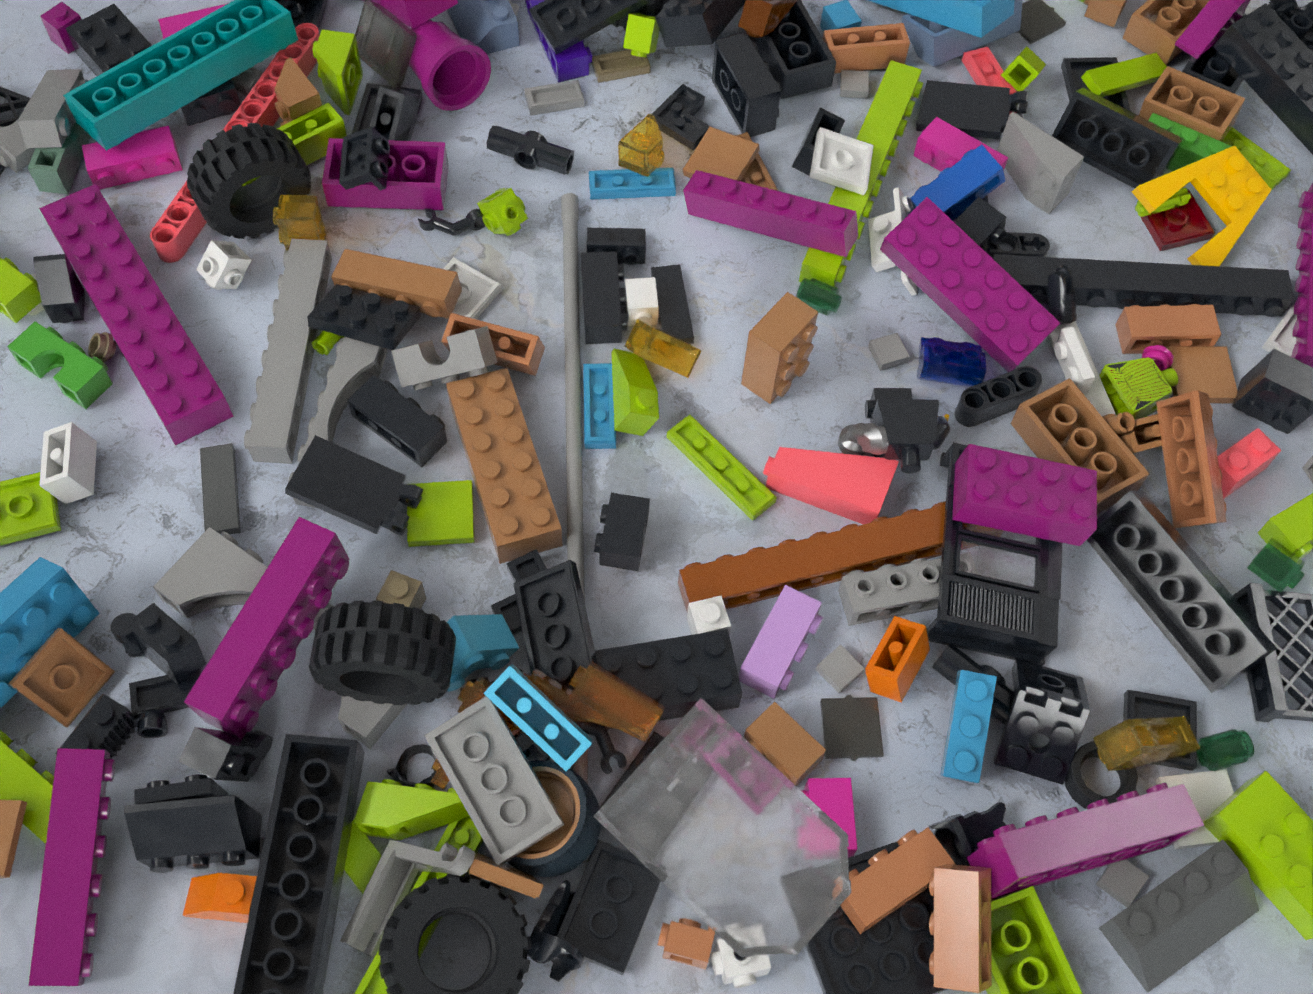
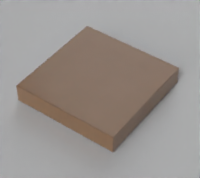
[682,127,760,181]
[1167,346,1238,403]
[8,628,115,728]
[467,852,544,899]

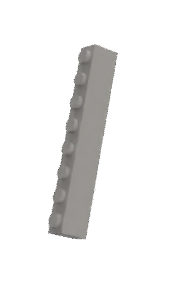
[244,238,332,464]

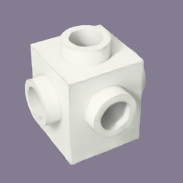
[196,240,252,290]
[710,928,771,988]

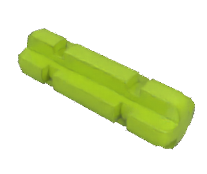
[1135,187,1191,217]

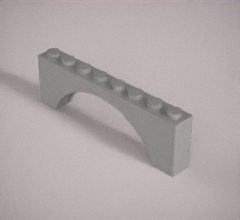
[153,527,407,749]

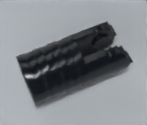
[1047,264,1077,325]

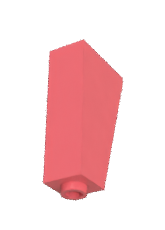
[763,447,899,524]

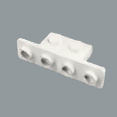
[868,187,918,296]
[1048,321,1115,416]

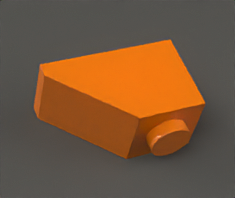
[183,873,257,923]

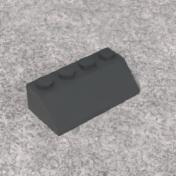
[1099,840,1259,993]

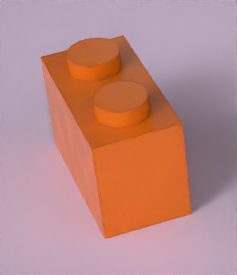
[865,616,930,703]

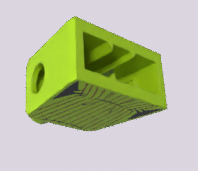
[1099,358,1179,420]

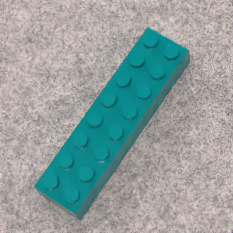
[63,0,298,151]

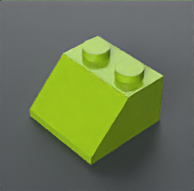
[313,29,363,115]

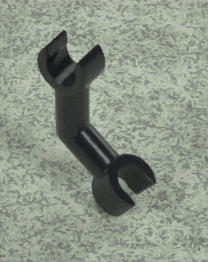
[418,208,485,236]
[566,711,627,775]

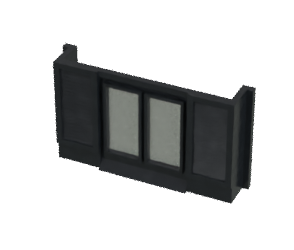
[927,442,1062,666]

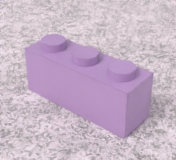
[739,585,823,699]

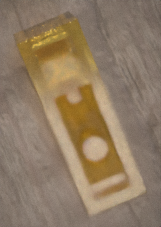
[1093,716,1201,771]

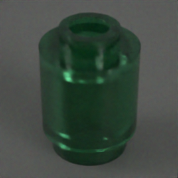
[796,278,842,316]
[1197,729,1254,772]

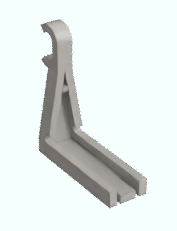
[340,840,475,958]

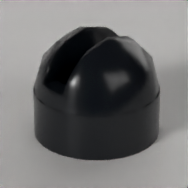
[137,709,168,738]

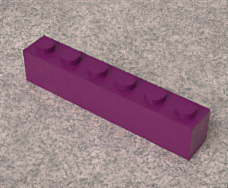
[683,170,858,257]
[28,748,115,986]

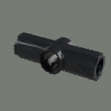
[486,125,574,175]
[932,643,1015,725]

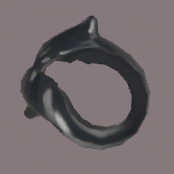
[387,744,443,788]

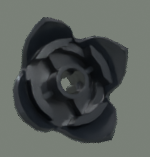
[1268,0,1313,51]

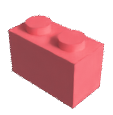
[1217,428,1281,499]

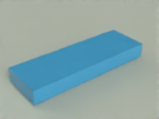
[589,167,676,200]
[583,363,616,449]

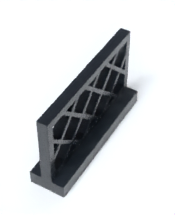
[1233,583,1313,722]

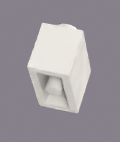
[39,422,97,504]

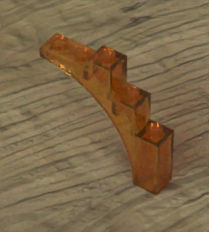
[431,661,664,789]

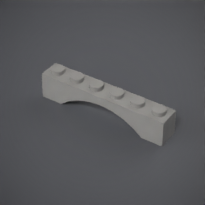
[288,337,387,508]

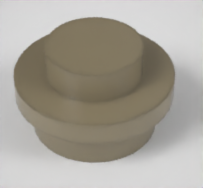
[88,332,116,363]

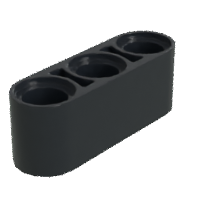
[954,366,1042,427]

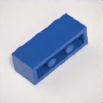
[910,144,1006,221]

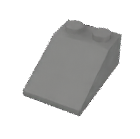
[997,112,1084,214]

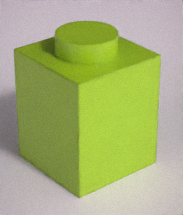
[623,13,660,57]
[1001,46,1046,91]

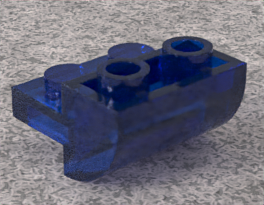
[916,337,987,387]

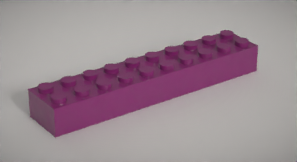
[39,184,234,446]

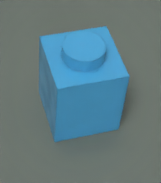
[820,0,862,32]

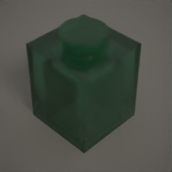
[1247,538,1305,593]

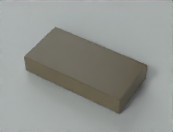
[591,49,651,83]

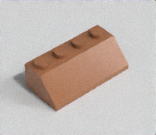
[1156,391,1227,528]

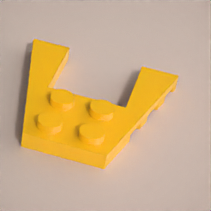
[1131,145,1272,266]

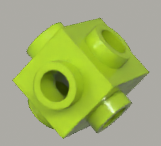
[477,187,528,236]

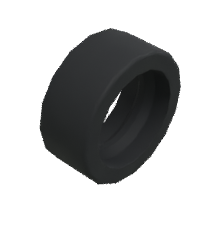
[1065,741,1138,809]

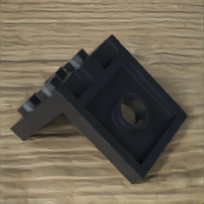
[994,658,1090,785]

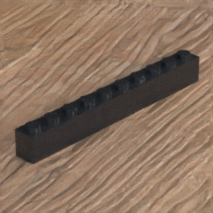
[992,254,1294,317]

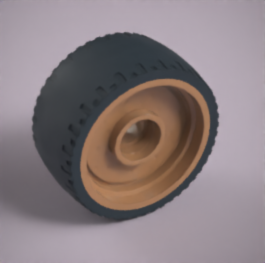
[507,760,602,878]

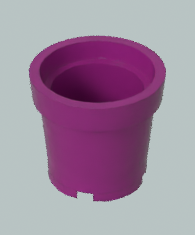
[401,19,491,111]

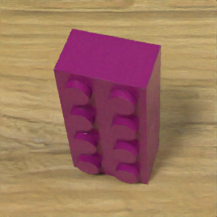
[322,138,449,210]
[952,444,1097,546]

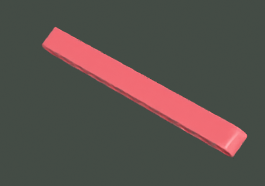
[150,23,320,263]

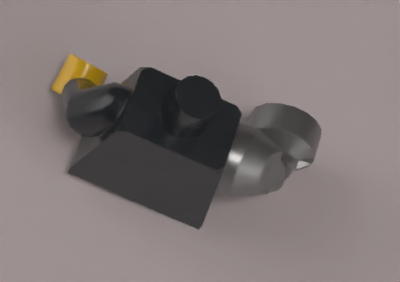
[838,399,950,474]

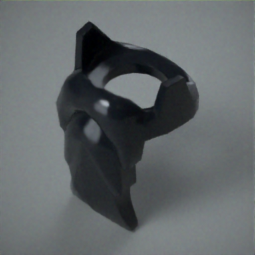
[928,802,1007,866]
[528,880,584,982]

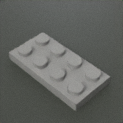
[424,696,565,866]

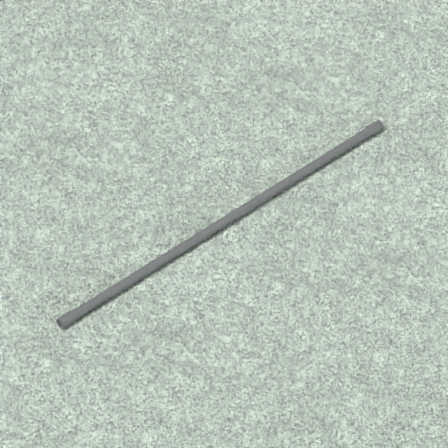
[561,193,591,863]

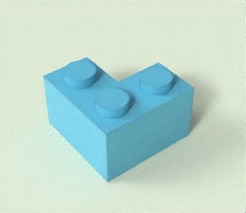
[447,614,519,692]

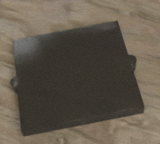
[1015,0,1066,44]
[820,695,884,761]

